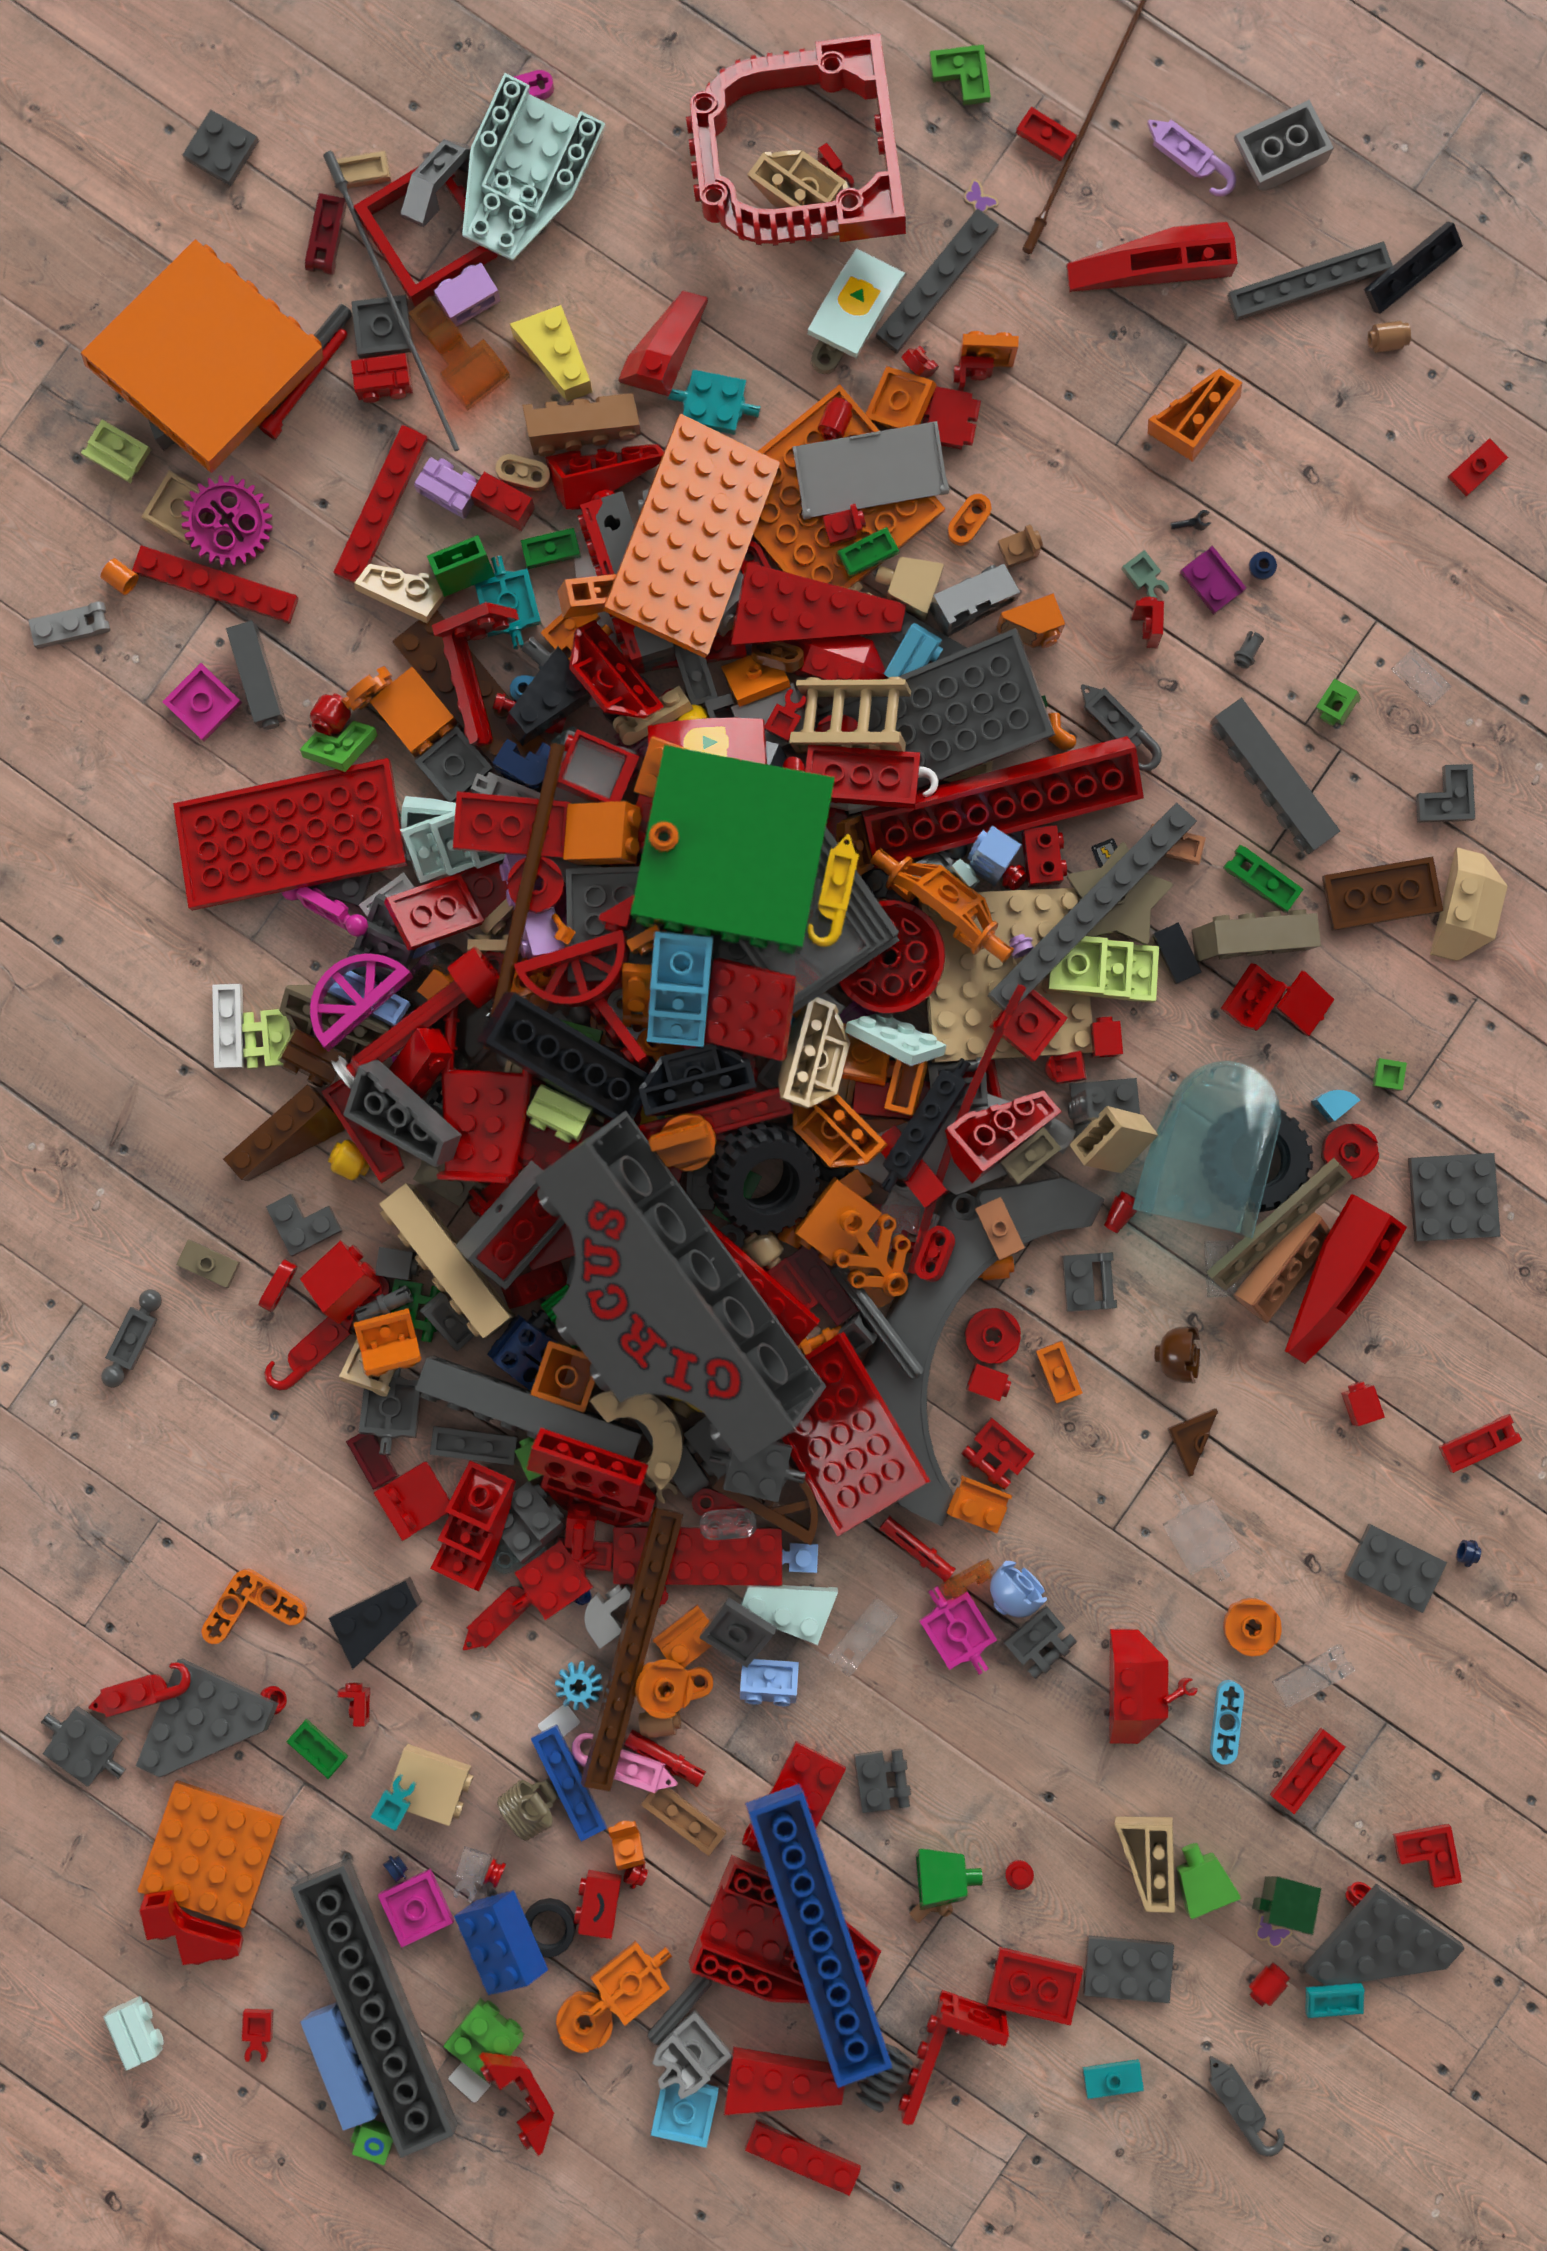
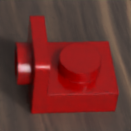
[953,356,994,391]
[823,504,866,546]
[337,1682,370,1727]

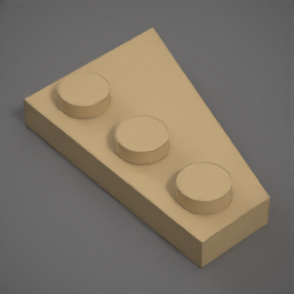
[354,564,447,623]

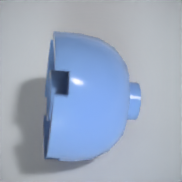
[990,1561,1047,1618]

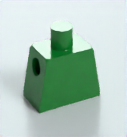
[916,1849,983,1910]

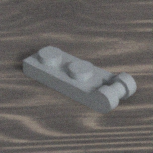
[28,602,110,649]

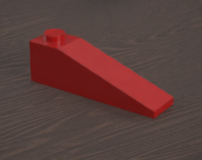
[618,291,708,397]

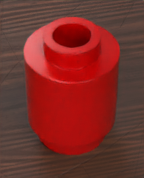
[818,397,853,441]
[1249,1962,1291,2007]

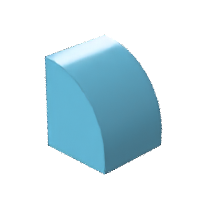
[1311,1090,1360,1123]

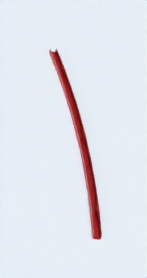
[908,984,1026,1275]

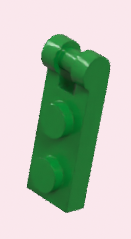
[1223,845,1304,913]

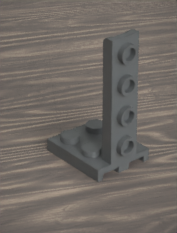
[1068,1078,1140,1139]

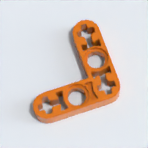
[202,1569,307,1644]

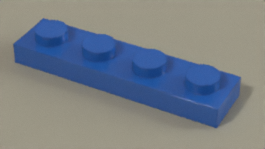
[531,1724,607,1842]

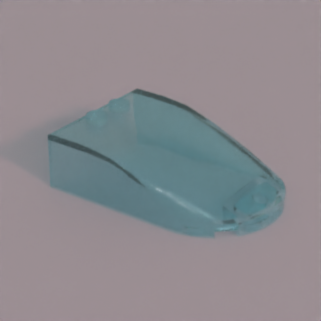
[1133,1061,1281,1239]

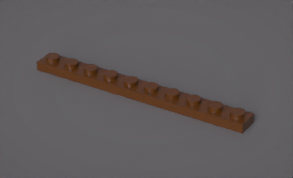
[581,1507,684,1792]

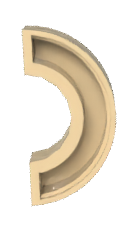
[590,1391,684,1491]

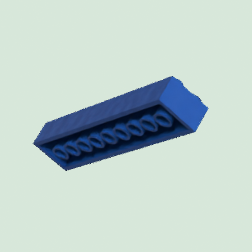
[745,1784,893,2088]

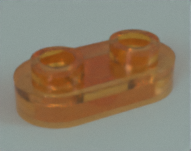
[940,1558,995,1598]

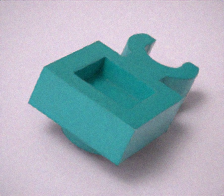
[371,1774,416,1831]

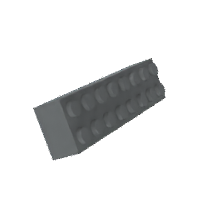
[415,1355,643,1459]

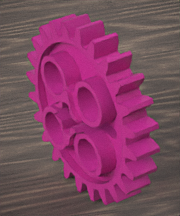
[181,475,272,567]

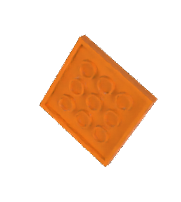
[137,1780,284,1928]

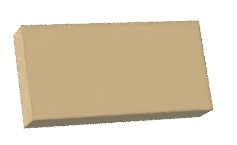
[337,151,391,190]

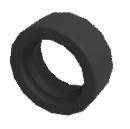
[525,1898,576,1958]

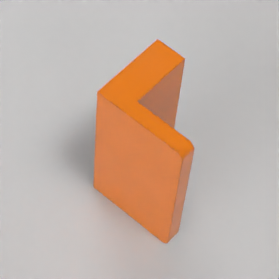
[649,1121,715,1167]

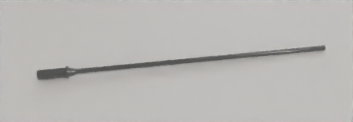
[323,151,460,452]

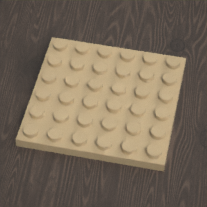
[918,888,1093,1063]

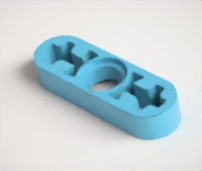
[1210,1680,1244,1765]

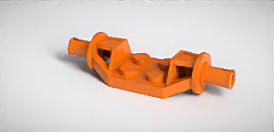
[870,848,1014,963]

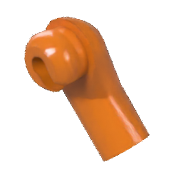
[1048,713,1076,750]

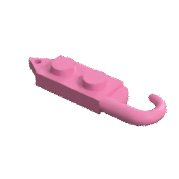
[571,1733,678,1793]

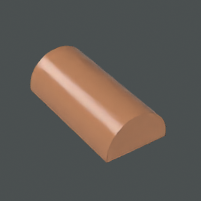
[1233,1212,1330,1324]

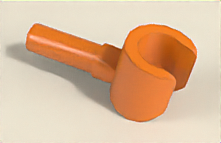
[551,913,576,945]

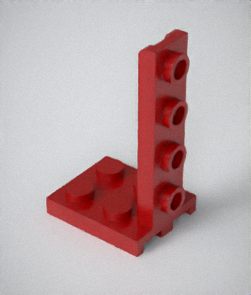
[432,602,519,746]
[898,1990,1009,2125]

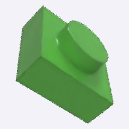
[1373,1058,1407,1091]

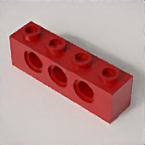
[527,1428,649,1507]

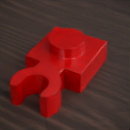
[765,689,806,743]
[242,2009,274,2062]

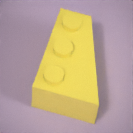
[510,305,592,402]

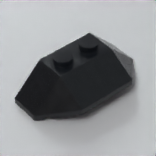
[639,1043,757,1117]

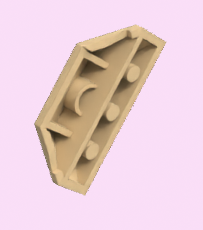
[747,150,848,239]
[1430,848,1508,961]
[778,997,850,1109]

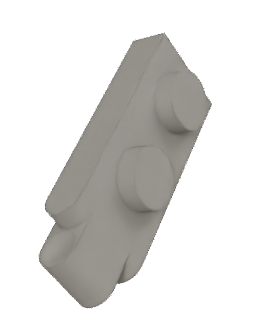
[471,772,540,799]

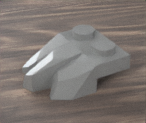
[653,2009,732,2099]

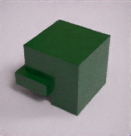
[1252,1876,1321,1935]

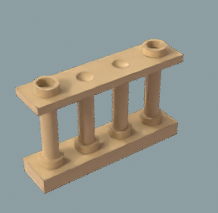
[790,677,911,754]

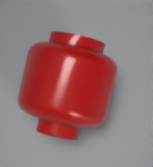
[310,694,351,736]

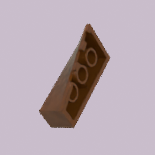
[223,1084,346,1181]

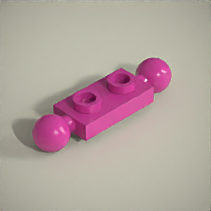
[282,887,368,937]

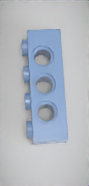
[967,826,1021,886]

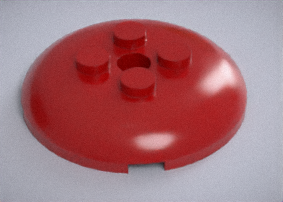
[839,900,945,1013]

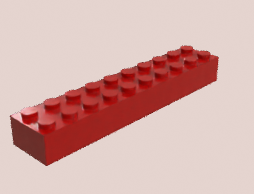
[860,736,1144,868]

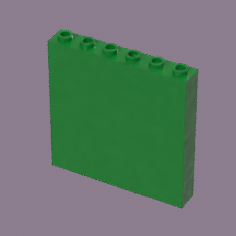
[631,745,835,954]

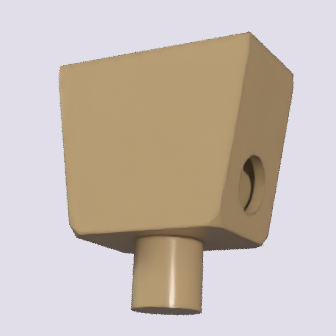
[875,557,944,620]

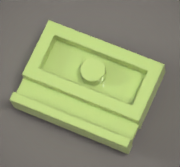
[81,419,151,484]

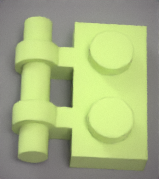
[242,1009,292,1069]

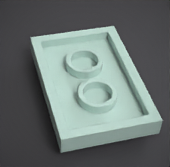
[845,1012,947,1066]

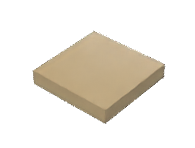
[141,470,216,546]

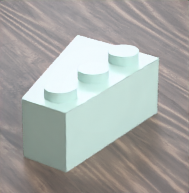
[741,1585,838,1645]

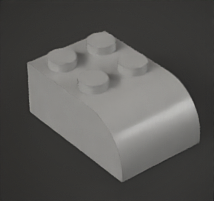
[1234,100,1334,190]

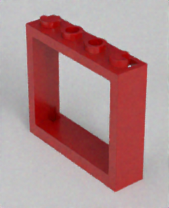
[354,166,498,307]

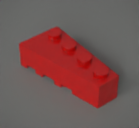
[724,2047,845,2115]

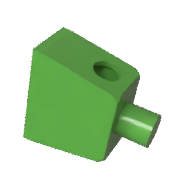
[1176,1843,1241,1920]

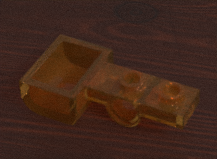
[408,296,510,411]

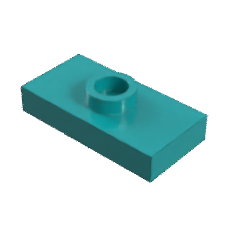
[1305,1983,1365,2018]
[1082,2059,1144,2099]

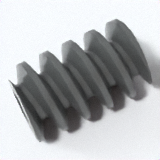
[856,2043,914,2113]

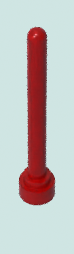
[258,329,347,440]

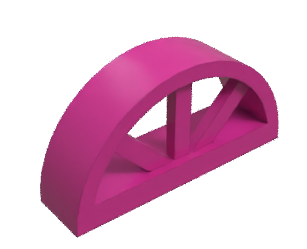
[310,954,413,1052]

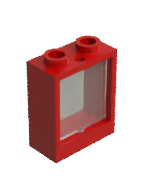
[557,729,640,803]

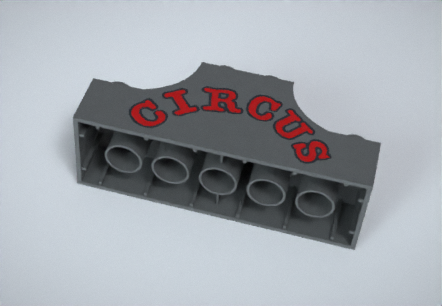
[533,1111,826,1463]

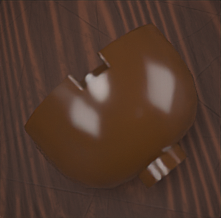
[1154,1327,1200,1383]

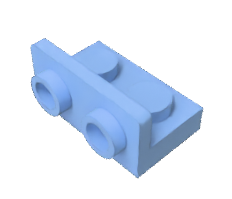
[740,1659,799,1707]

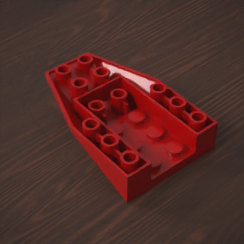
[688,1854,881,2003]

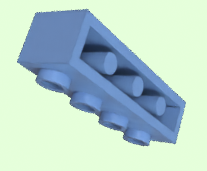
[300,2002,381,2131]

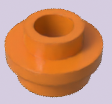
[649,822,678,852]

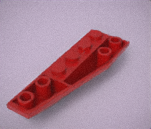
[1066,222,1238,292]
[1285,1194,1407,1364]

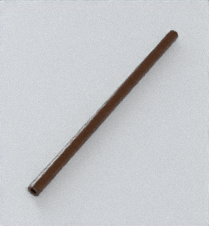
[483,743,565,1051]

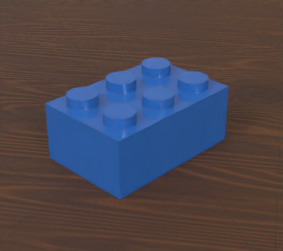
[454,1890,548,1996]

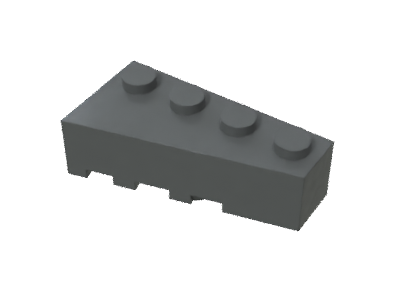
[343,1059,461,1167]

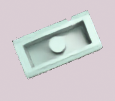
[103,1996,164,2070]

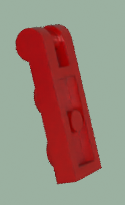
[1438,1414,1522,1473]

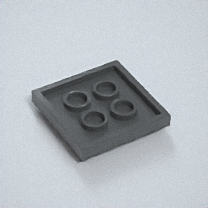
[1408,1153,1501,1241]

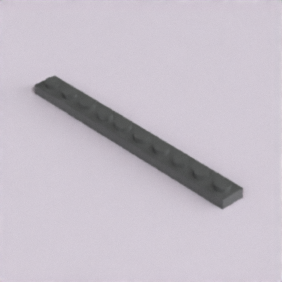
[988,802,1197,1011]

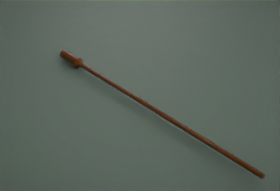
[1022,0,1147,254]

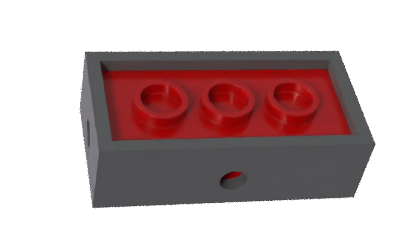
[456,1160,565,1290]

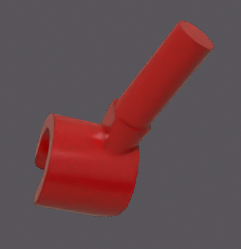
[1163,1677,1197,1705]

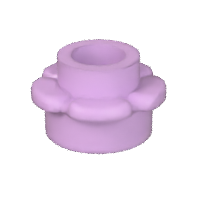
[1009,934,1033,959]

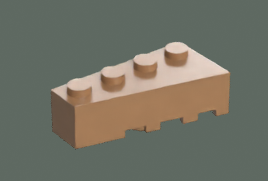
[522,393,641,457]

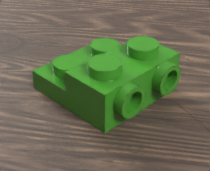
[443,1998,524,2083]

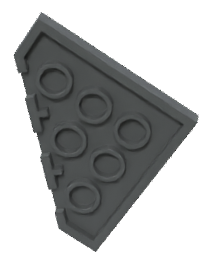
[136,1659,278,1777]
[1303,1883,1465,1986]

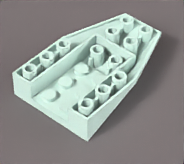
[462,73,605,261]

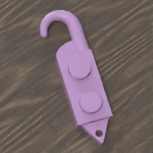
[1147,120,1236,197]

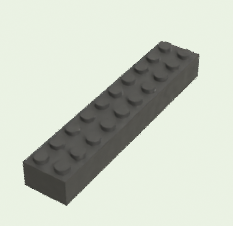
[291,1857,458,2158]

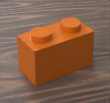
[884,1059,928,1117]

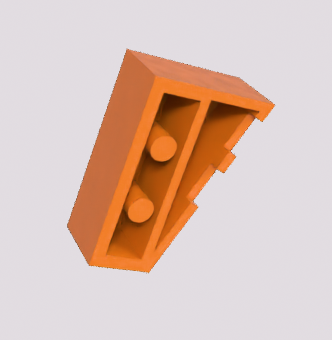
[1148,368,1242,462]

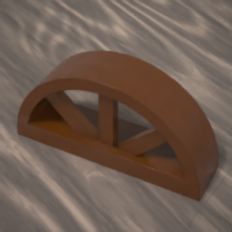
[713,1465,818,1545]

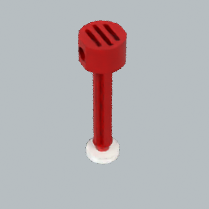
[331,946,500,1089]

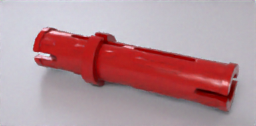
[879,1515,956,1582]
[624,1729,706,1788]

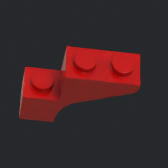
[139,1890,243,1965]

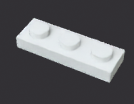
[212,984,244,1069]

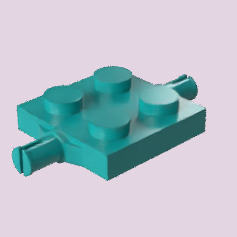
[667,369,761,435]
[475,556,542,649]

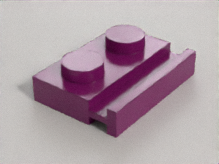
[1180,545,1246,615]

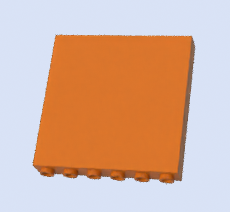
[81,239,323,473]

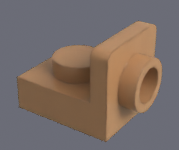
[998,524,1043,568]

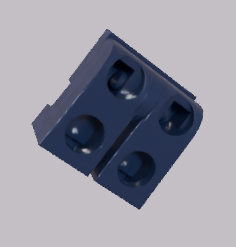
[492,739,551,793]
[487,1314,561,1391]

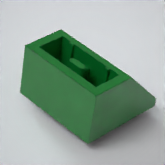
[427,535,495,597]

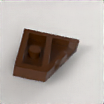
[836,814,874,875]

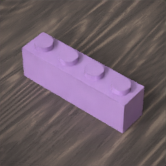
[500,854,565,960]

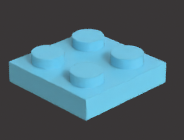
[651,2083,719,2148]

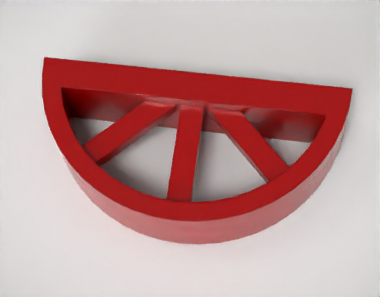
[514,930,629,1007]

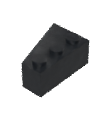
[506,646,590,746]
[328,1577,422,1670]

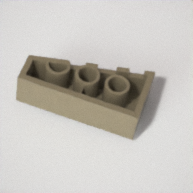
[1192,909,1321,962]

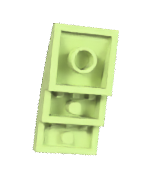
[1048,936,1159,1003]

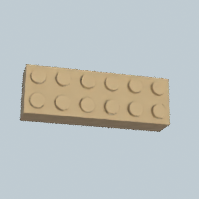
[379,1183,516,1339]

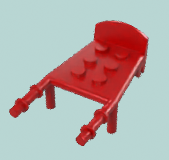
[437,1006,546,1185]

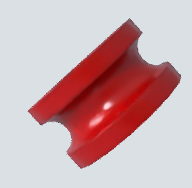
[483,1858,506,1888]

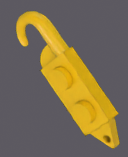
[807,834,859,947]

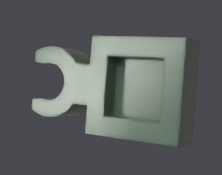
[1121,550,1169,599]

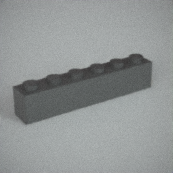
[1210,697,1340,855]

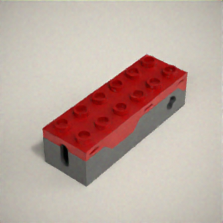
[578,490,676,674]

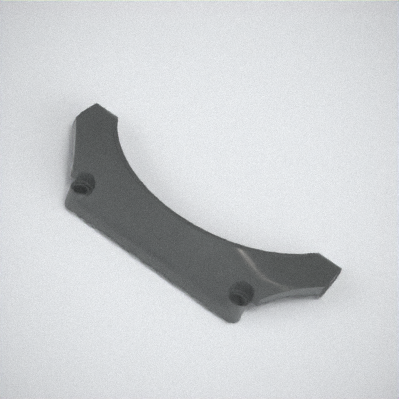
[862,1176,1105,1526]

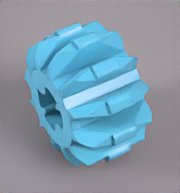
[555,1661,603,1710]

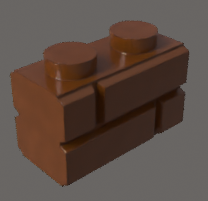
[278,1029,346,1088]

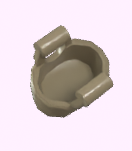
[497,1778,559,1841]

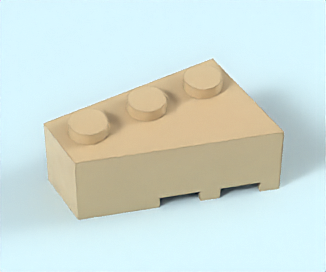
[1115,1816,1175,1912]

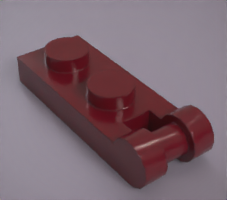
[305,193,347,275]

